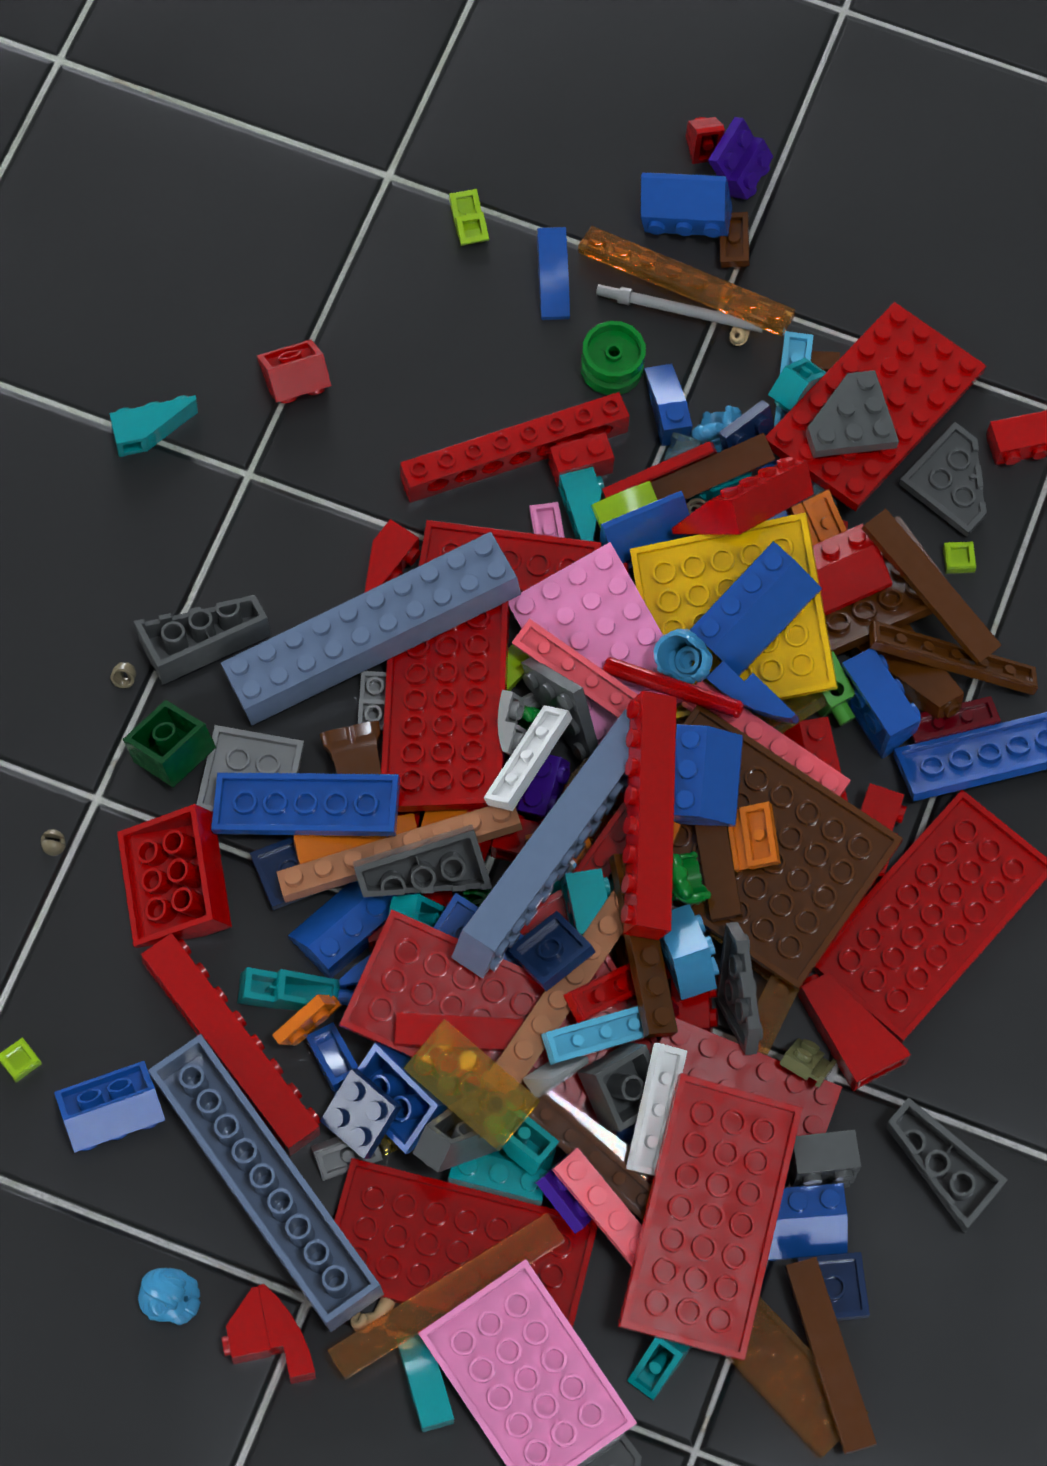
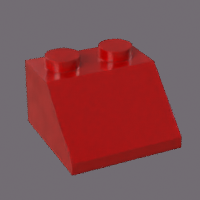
[257,339,332,403]

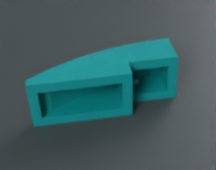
[237,967,340,1011]
[396,1334,454,1433]

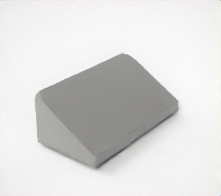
[523,1056,589,1098]
[311,1137,383,1181]

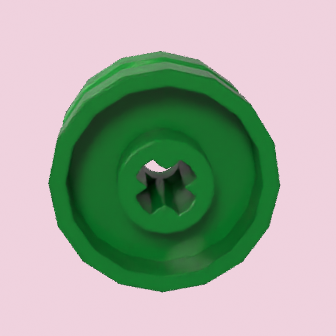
[581,321,646,395]

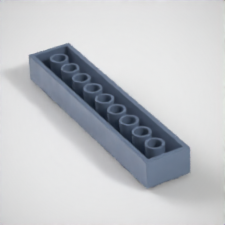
[221,532,521,726]
[451,709,630,979]
[148,1034,384,1332]

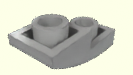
[358,671,386,731]
[498,690,527,756]

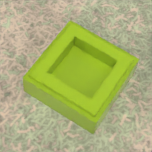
[943,542,976,574]
[0,1037,42,1083]

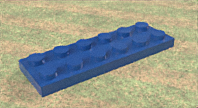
[893,712,1047,801]
[211,772,401,836]

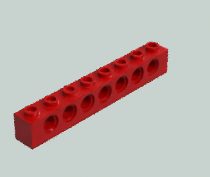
[400,392,630,503]

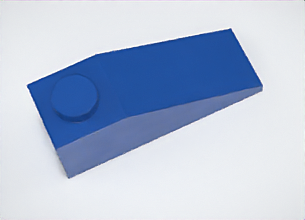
[644,364,692,446]

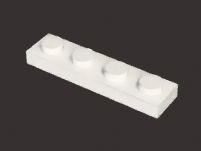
[484,705,572,811]
[626,1043,687,1176]

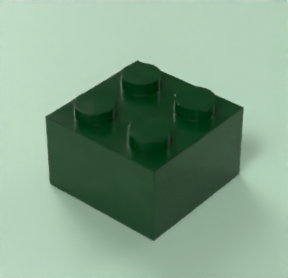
[123,700,216,787]

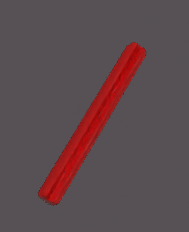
[603,657,744,718]

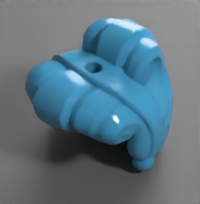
[691,405,742,453]
[654,629,713,684]
[138,1268,201,1325]

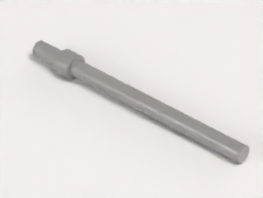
[596,284,765,333]

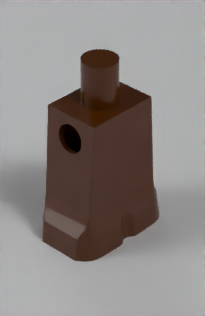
[319,721,381,774]

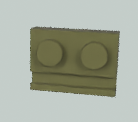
[780,1038,837,1087]

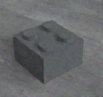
[577,1042,651,1132]
[788,1130,861,1188]

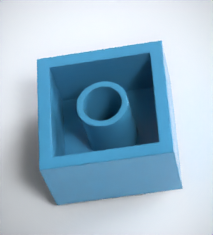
[659,904,719,1000]

